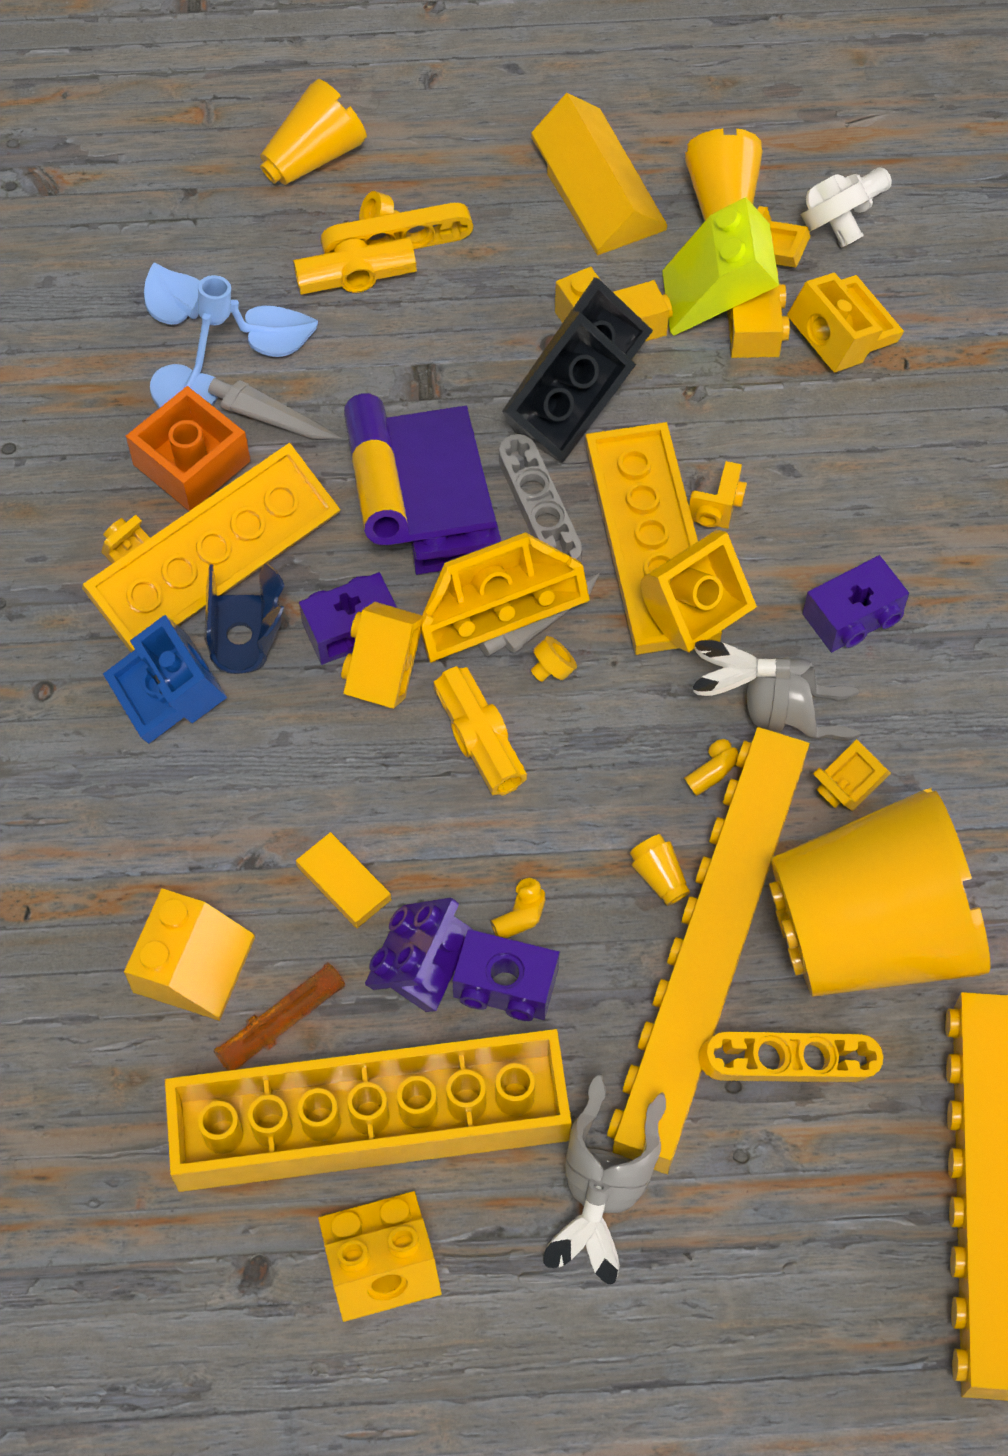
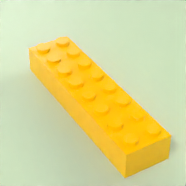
[165,1029,571,1192]

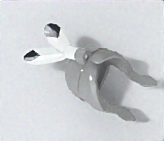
[693,640,860,741]
[543,1074,666,1284]

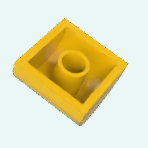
[641,530,757,652]

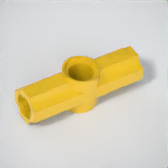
[293,237,417,295]
[433,666,527,796]

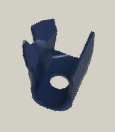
[204,563,284,674]

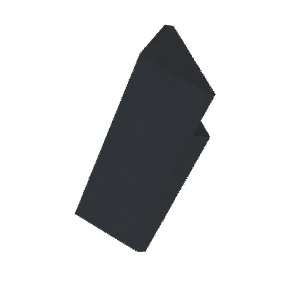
[502,277,653,463]

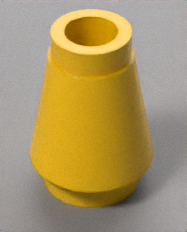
[630,834,690,906]

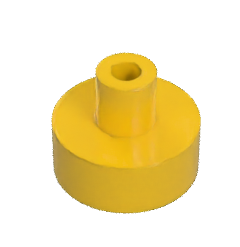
[359,191,400,234]
[531,636,577,682]

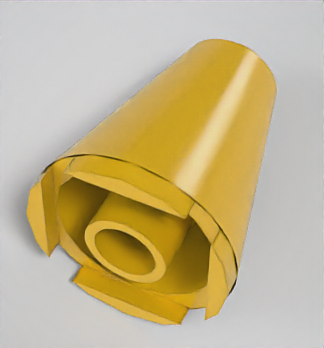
[260,79,367,185]
[685,129,763,221]

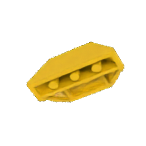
[421,532,590,662]

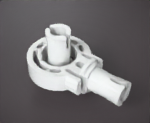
[800,167,892,248]

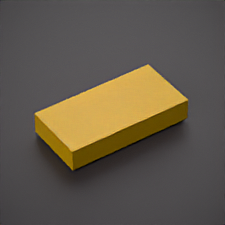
[296,832,392,929]

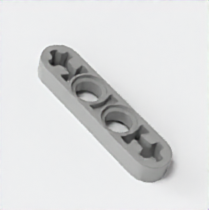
[499,434,582,562]

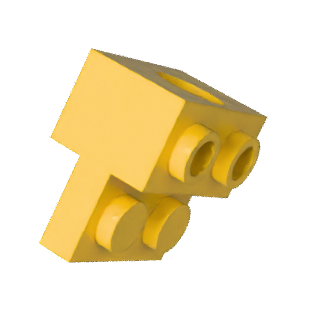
[787,272,904,373]
[318,1191,442,1322]

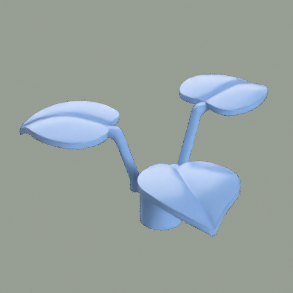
[144,263,318,408]

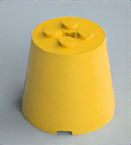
[769,788,990,997]

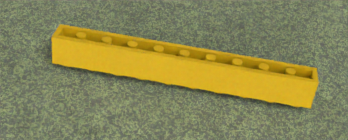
[607,727,810,1175]

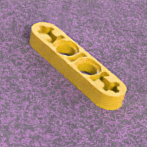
[320,202,474,254]
[698,1032,883,1082]

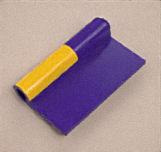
[344,393,497,545]

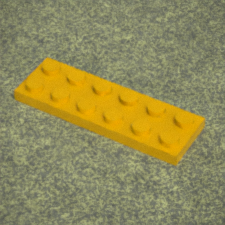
[585,422,722,655]
[82,442,341,652]

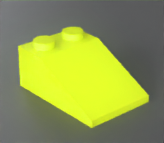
[662,197,779,336]

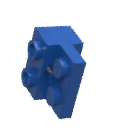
[103,615,227,744]

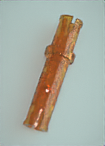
[214,963,345,1071]

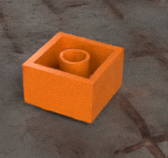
[126,386,251,511]

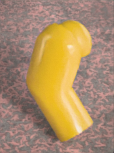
[684,739,739,796]
[490,878,546,938]

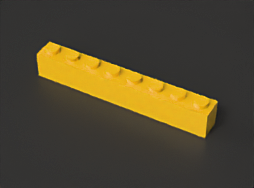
[945,992,1008,1401]

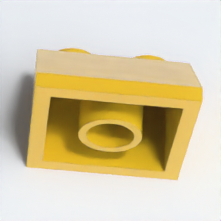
[124,888,255,1021]

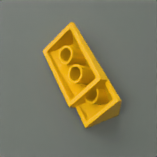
[531,93,667,256]

